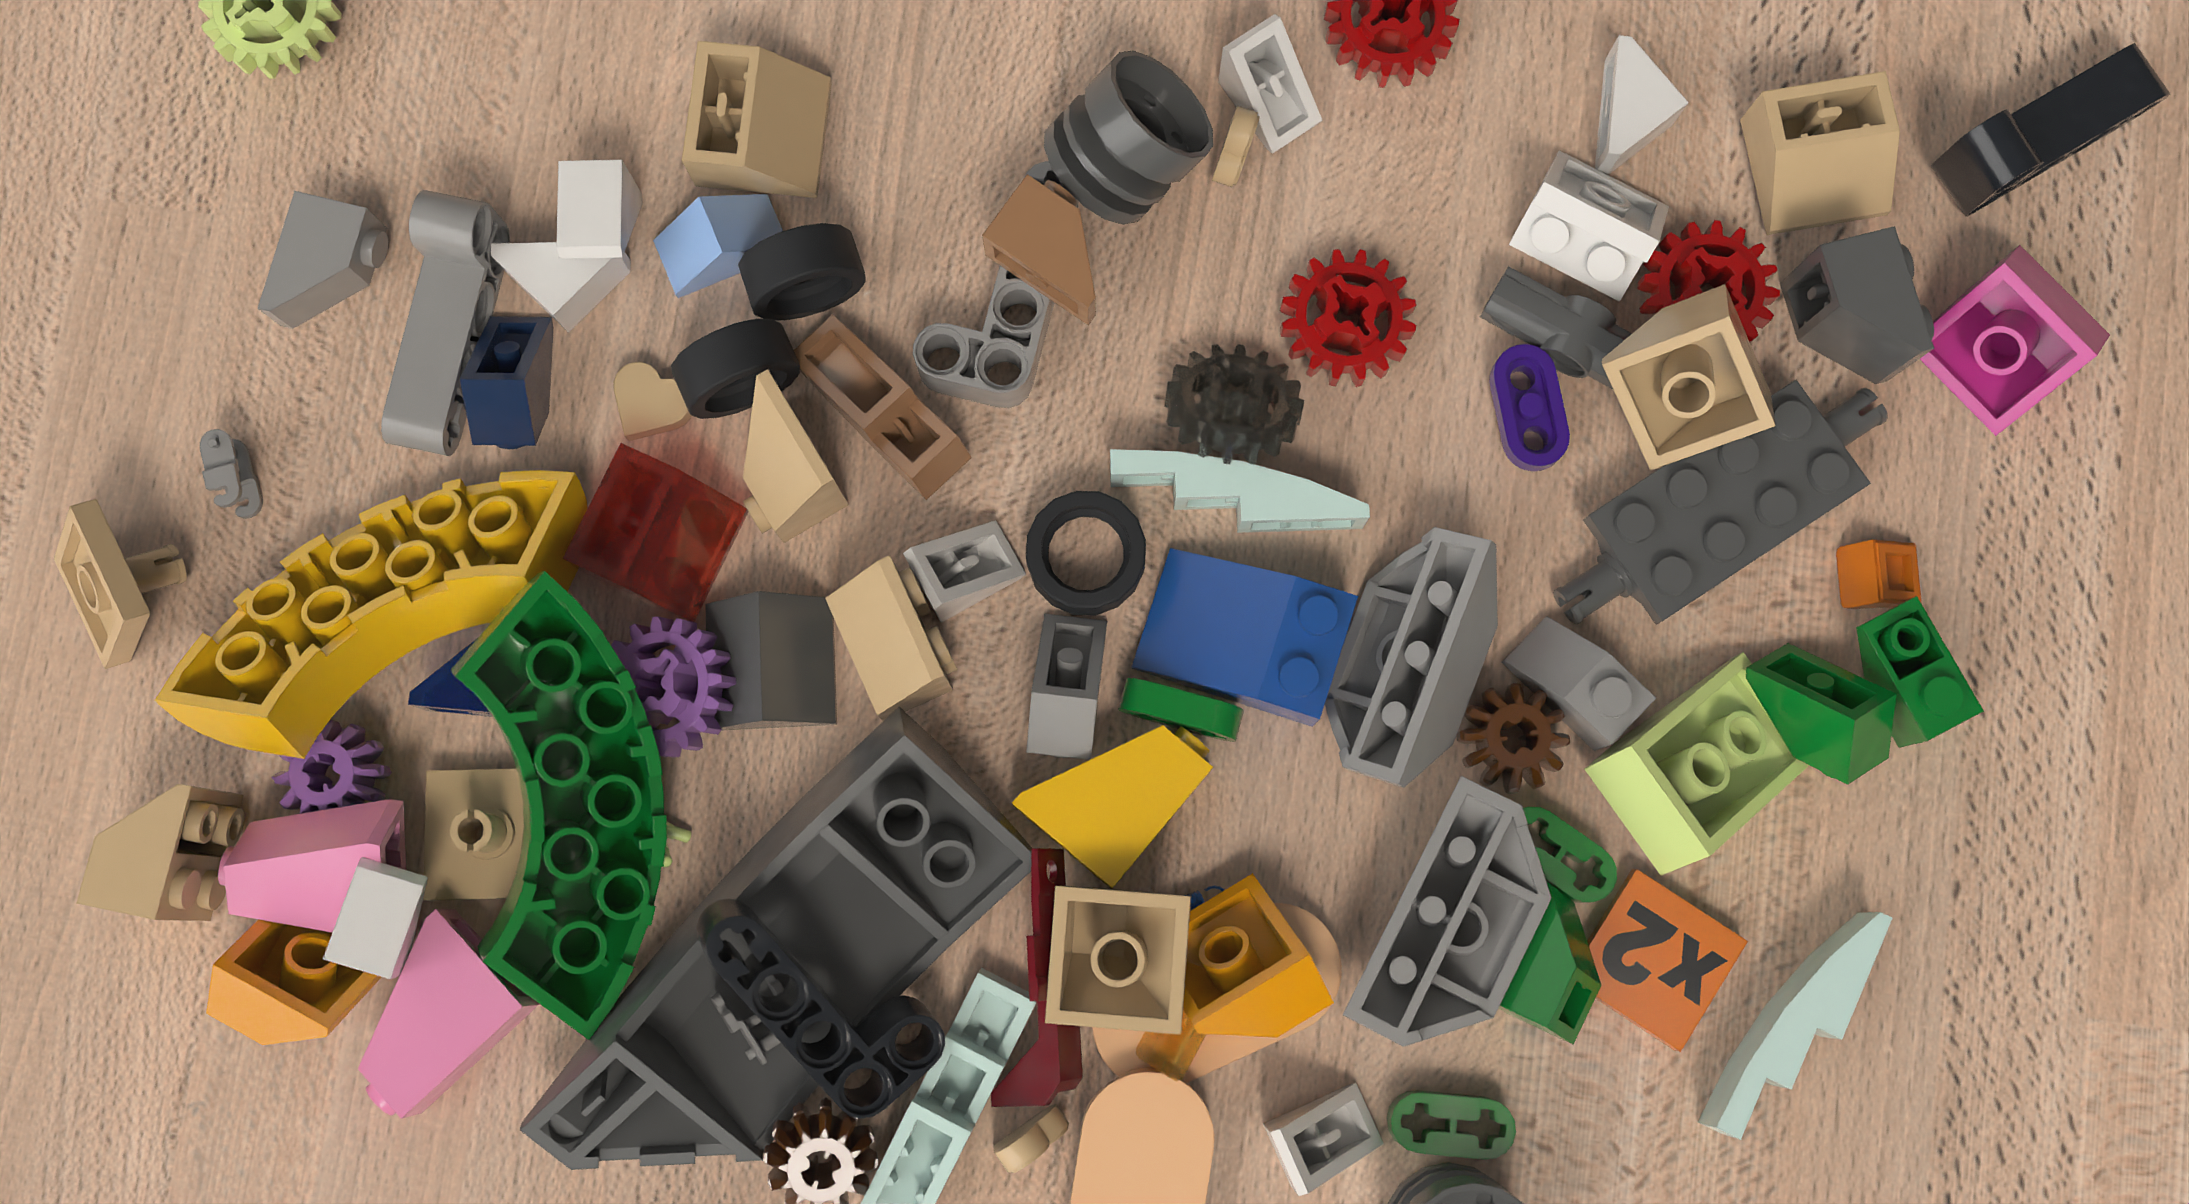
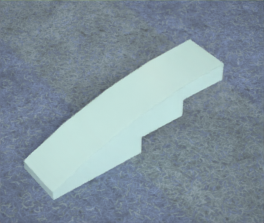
[1110,449,1370,533]
[1698,912,1892,1140]
[861,968,1037,1204]

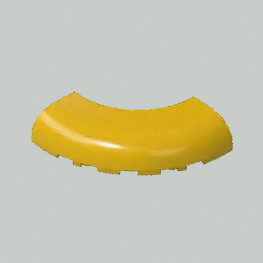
[155,470,589,759]

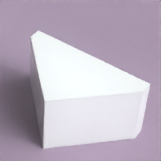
[1218,14,1323,153]
[1595,35,1689,175]
[557,160,643,259]
[491,242,631,333]
[903,520,1026,623]
[323,857,428,979]
[1263,1083,1384,1196]

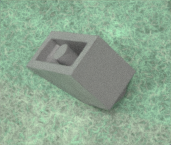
[257,191,388,329]
[1026,614,1107,760]
[1502,616,1656,751]

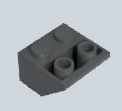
[1780,226,1934,384]

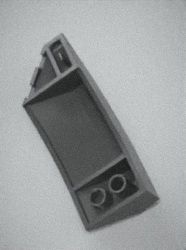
[520,707,1032,1170]

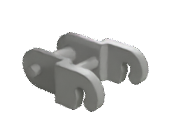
[200,429,263,519]
[711,974,803,1065]

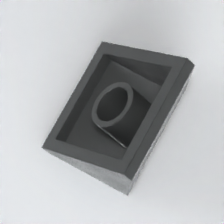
[705,591,837,731]

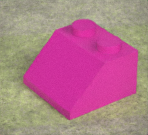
[1920,245,2110,436]

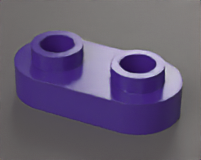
[1489,344,1570,471]

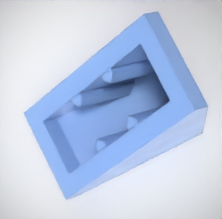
[653,194,783,298]

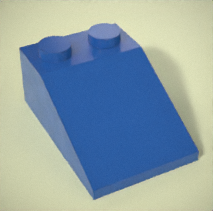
[1131,548,1358,727]

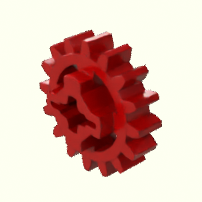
[1324,0,1460,88]
[1637,220,1780,343]
[1279,249,1417,387]

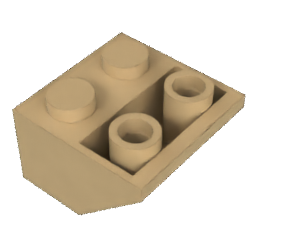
[682,41,832,198]
[1740,71,1900,235]
[825,555,957,721]
[76,784,244,921]

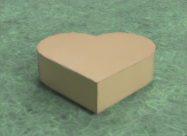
[1212,105,1260,187]
[613,362,692,441]
[993,1104,1069,1173]

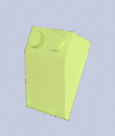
[1584,652,1809,875]

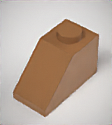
[982,174,1096,326]

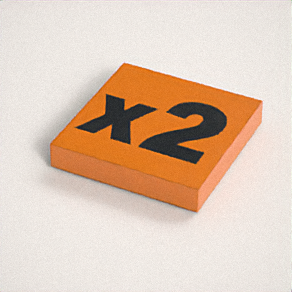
[1587,869,1748,1052]

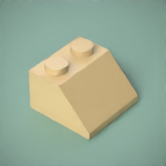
[1602,284,1776,470]

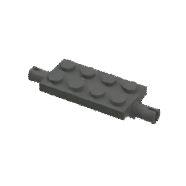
[1553,380,1888,625]

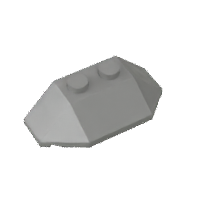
[1325,527,1498,788]
[1343,776,1552,1047]

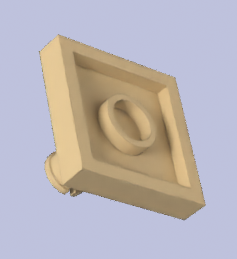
[54,499,187,669]
[423,768,524,901]

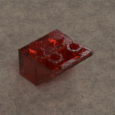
[562,443,749,622]

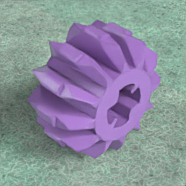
[271,720,392,814]

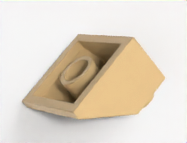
[743,369,849,543]
[1045,886,1191,1034]

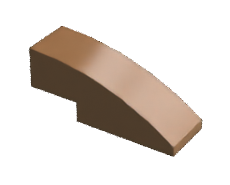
[794,314,972,500]

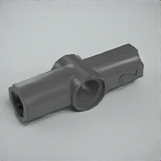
[1480,266,1632,389]

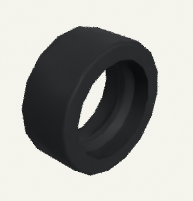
[738,223,866,321]
[671,318,800,419]
[1026,491,1146,616]

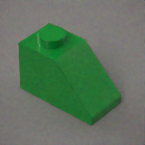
[1746,643,1897,785]

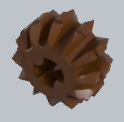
[1457,683,1570,794]
[764,1097,878,1204]

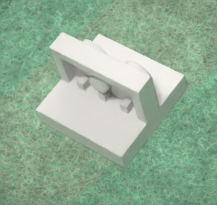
[1509,151,1669,302]

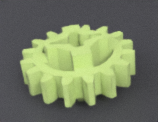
[198,0,341,79]

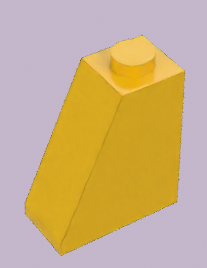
[1012,725,1213,889]

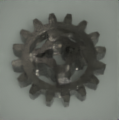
[1164,344,1304,465]

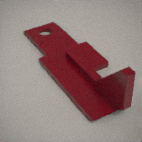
[991,848,1083,1107]

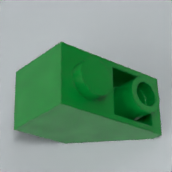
[1856,596,1984,748]
[1499,882,1602,1045]

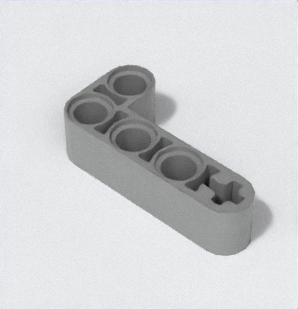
[913,161,1078,408]
[381,190,510,456]

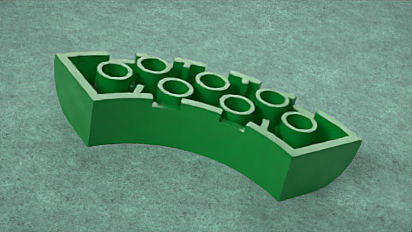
[450,570,667,1040]

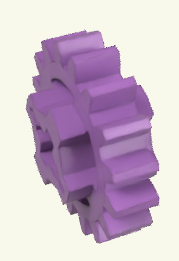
[611,616,736,758]

